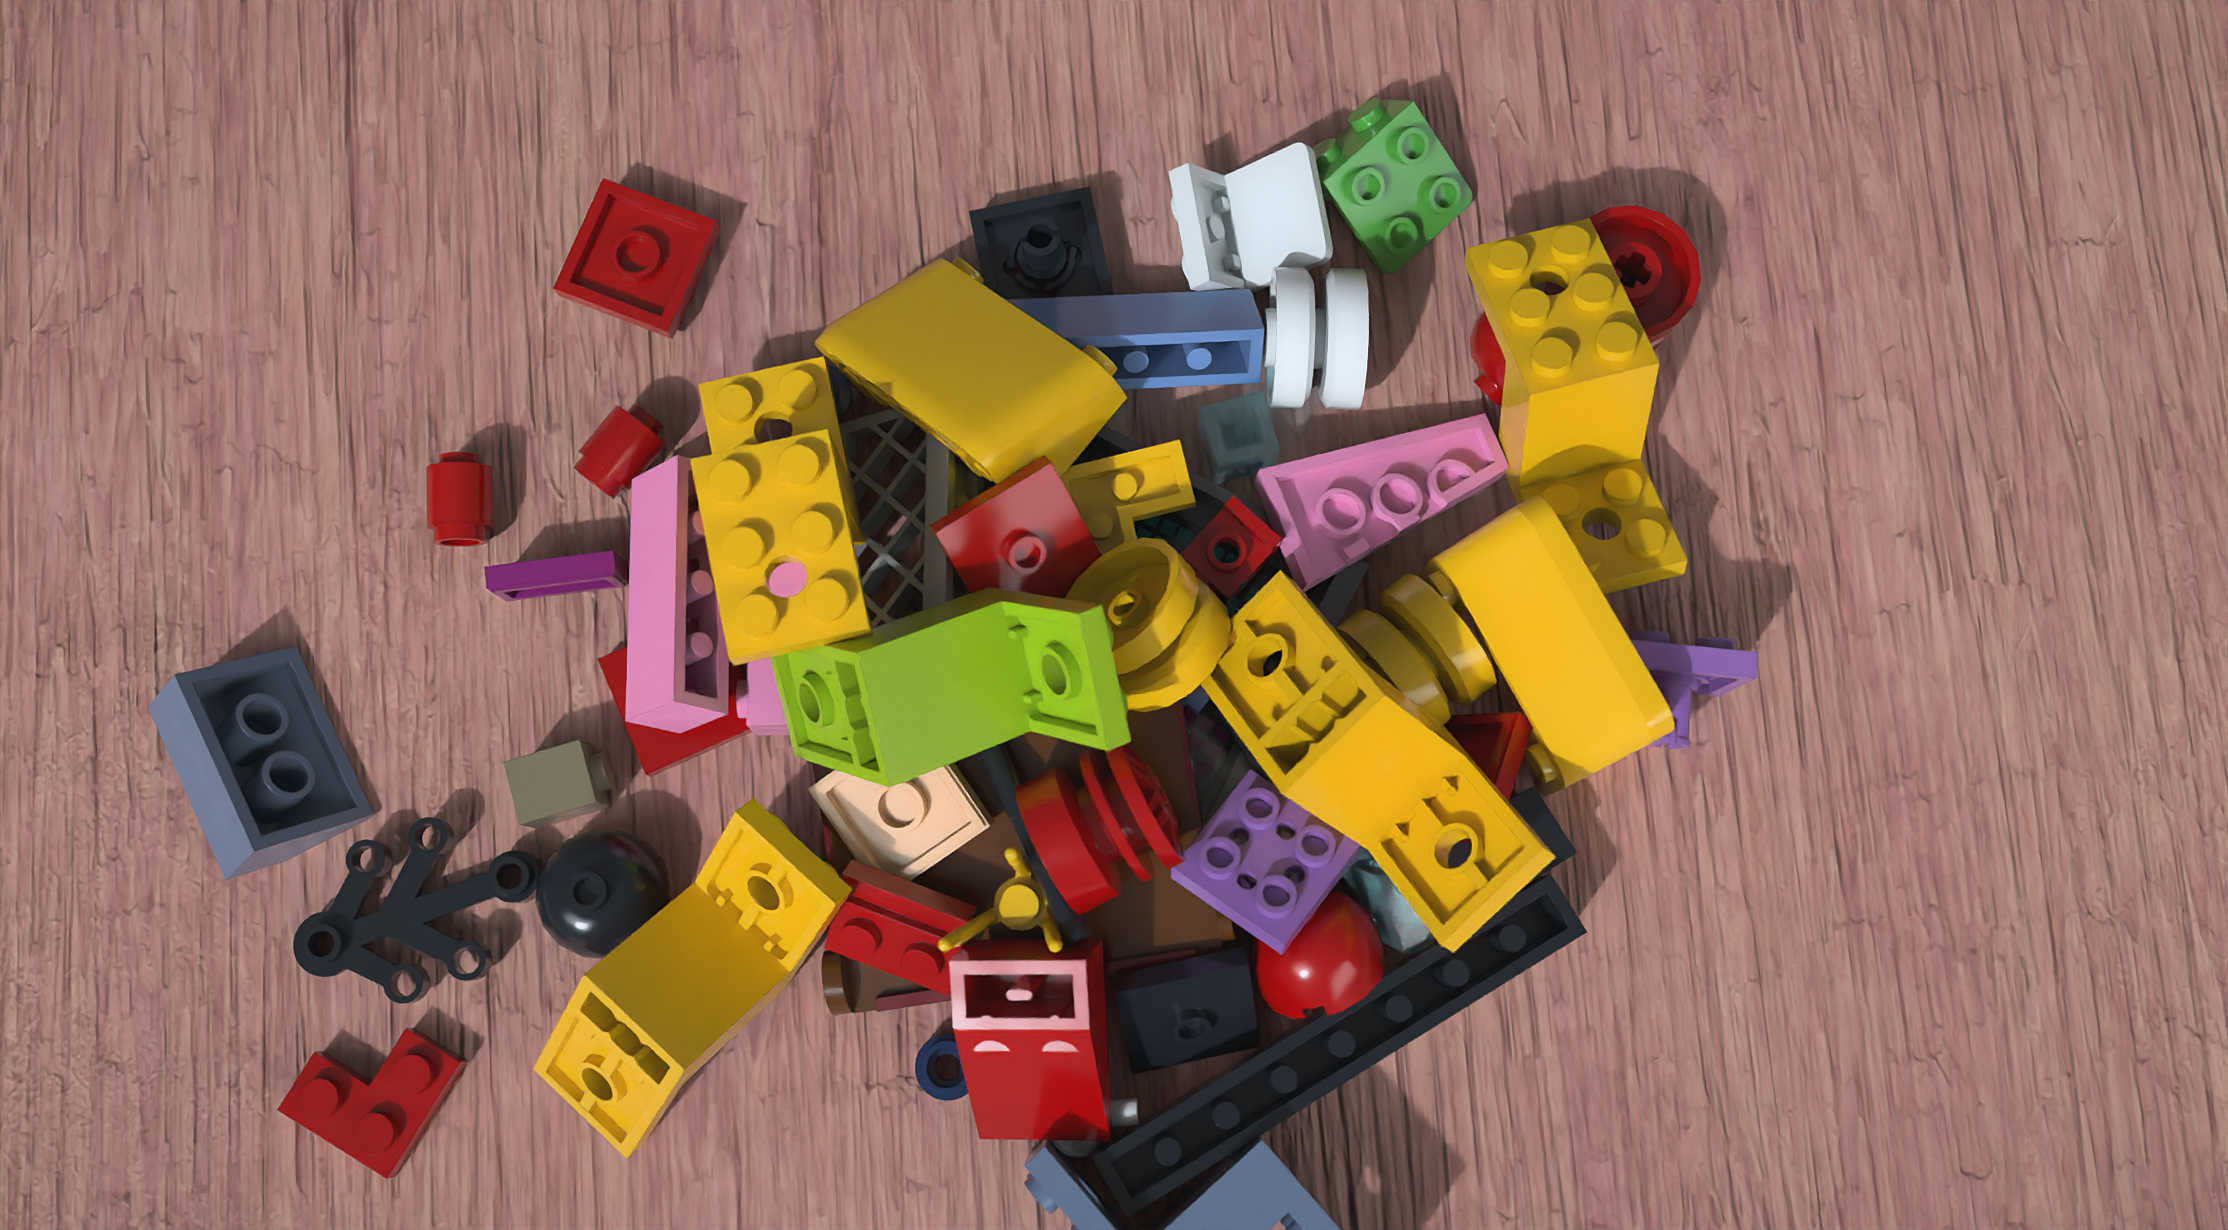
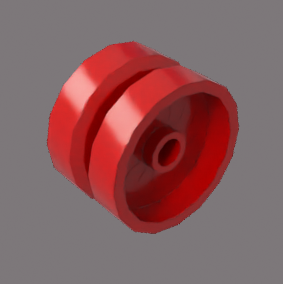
[1543,205,1701,350]

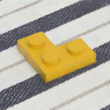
[1060,439,1196,556]

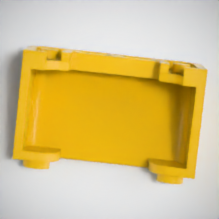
[814,257,1127,484]

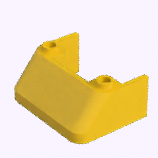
[1418,495,1675,797]

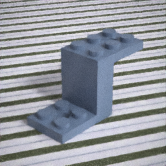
[1024,1137,1341,1230]

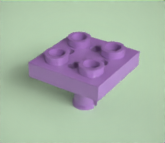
[1629,631,1758,749]
[1171,769,1361,955]

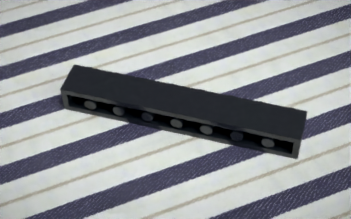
[1092,874,1587,1218]

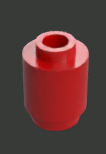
[573,403,667,499]
[426,452,493,547]

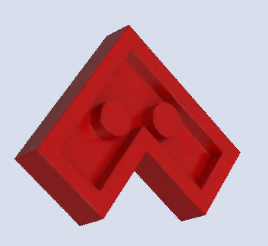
[277,1028,468,1179]

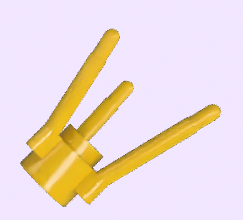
[938,847,1062,952]

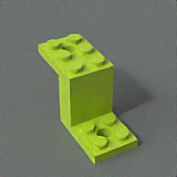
[770,587,1131,788]

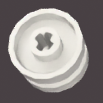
[1263,267,1369,409]

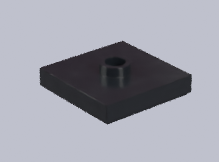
[1112,947,1260,1075]

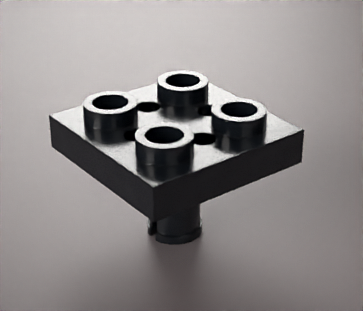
[969,186,1114,300]

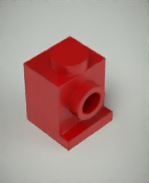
[1180,495,1282,607]

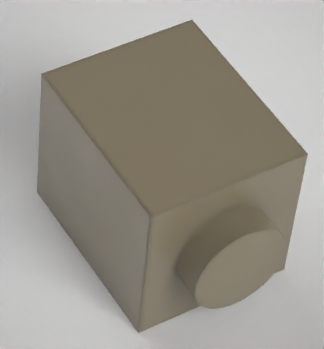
[503,739,615,829]

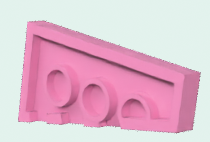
[1253,413,1510,592]

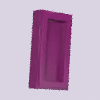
[484,550,629,602]

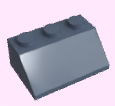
[148,646,374,880]

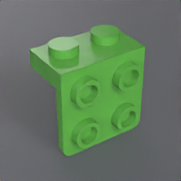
[1312,98,1473,274]

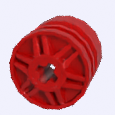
[1015,742,1186,915]

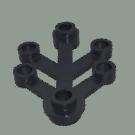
[293,817,543,1004]

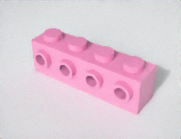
[625,455,729,733]

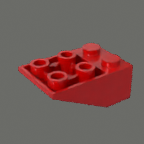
[949,939,1113,1141]

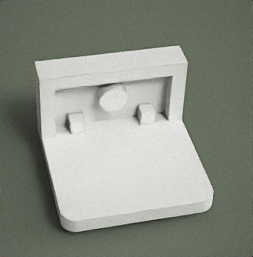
[1169,142,1333,293]

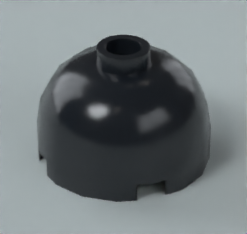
[535,829,671,959]

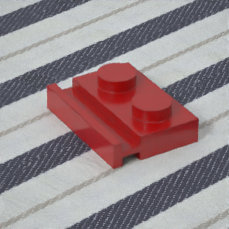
[825,859,977,996]

